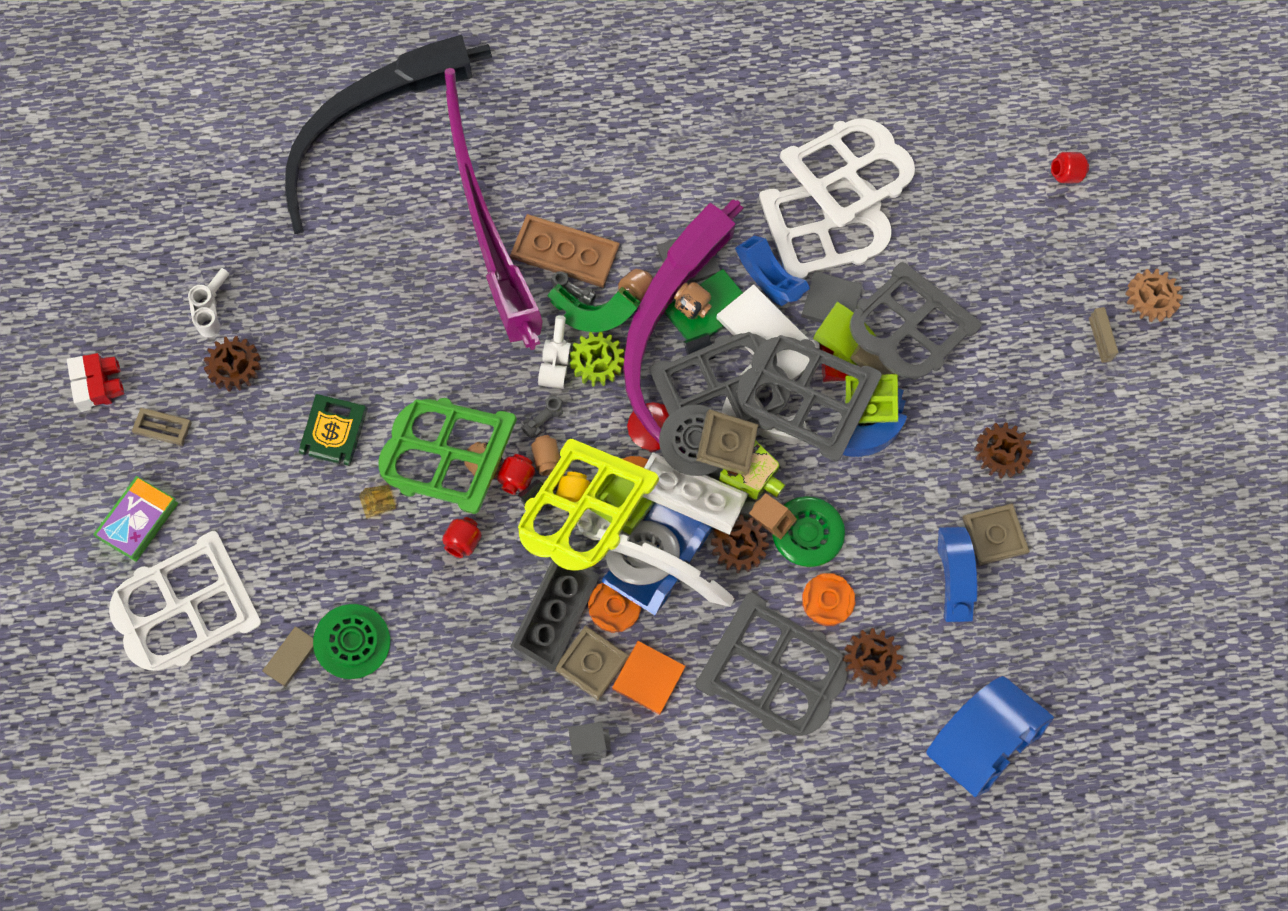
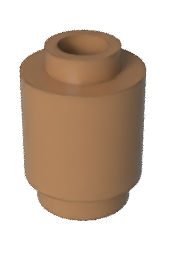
[531,435,560,476]

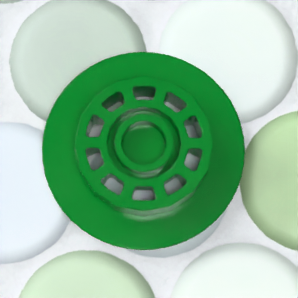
[772,496,845,567]
[313,604,390,679]

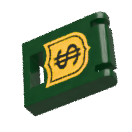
[299,394,368,466]

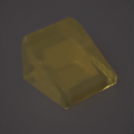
[359,485,396,519]

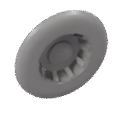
[606,521,680,585]

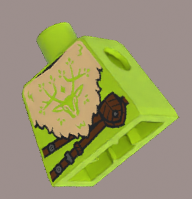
[719,440,786,499]

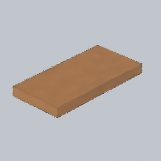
[510,214,620,288]

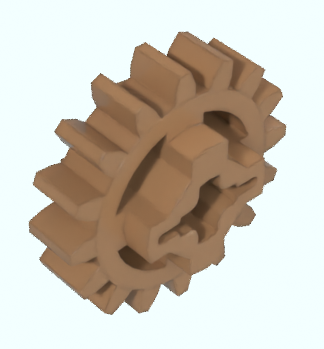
[1125,269,1183,322]

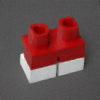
[67,353,125,412]

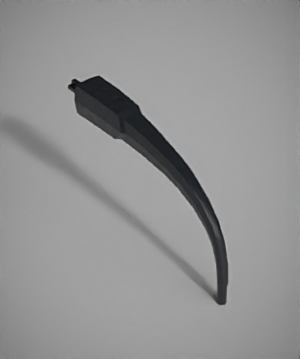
[285,35,492,234]

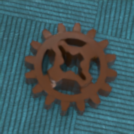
[204,336,262,392]
[974,422,1033,479]
[711,515,769,573]
[843,628,903,689]

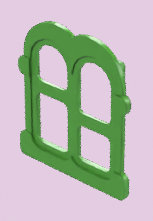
[378,398,517,514]

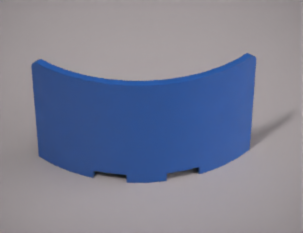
[602,502,713,615]
[926,676,1054,798]

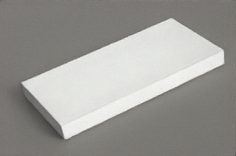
[716,285,817,381]
[633,453,748,535]

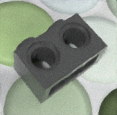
[568,722,611,763]

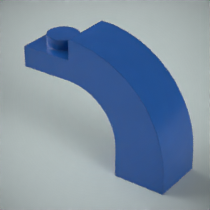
[735,235,810,306]
[843,388,907,457]
[938,527,977,622]

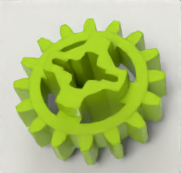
[570,332,624,387]

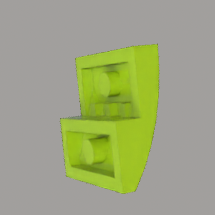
[813,302,876,366]
[845,374,898,423]

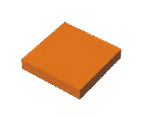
[612,641,686,715]

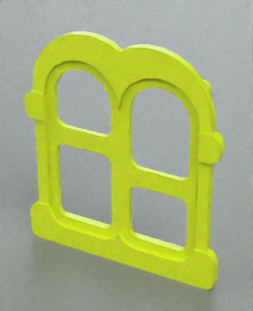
[518,439,659,570]

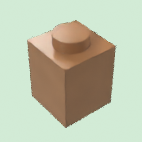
[749,493,797,540]

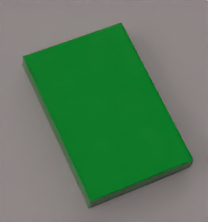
[664,269,743,340]

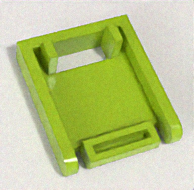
[589,474,655,535]

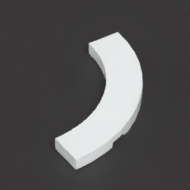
[595,529,734,607]

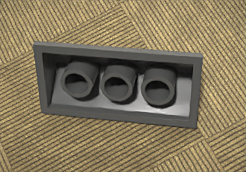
[510,560,600,672]

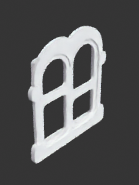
[780,119,915,227]
[759,178,891,279]
[109,531,261,671]

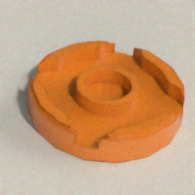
[802,573,855,626]
[588,583,641,633]

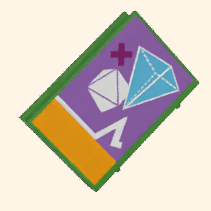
[93,476,179,562]

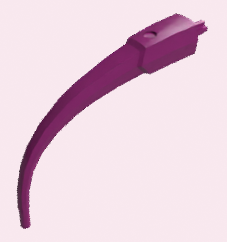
[445,68,543,350]
[623,199,744,454]

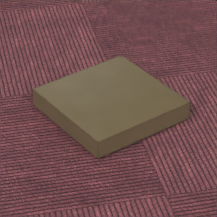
[696,409,758,476]
[962,503,1030,566]
[555,625,629,701]

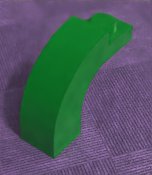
[547,283,641,332]

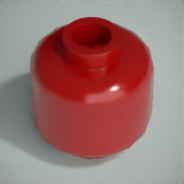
[1051,152,1089,183]
[497,454,535,495]
[442,517,482,558]

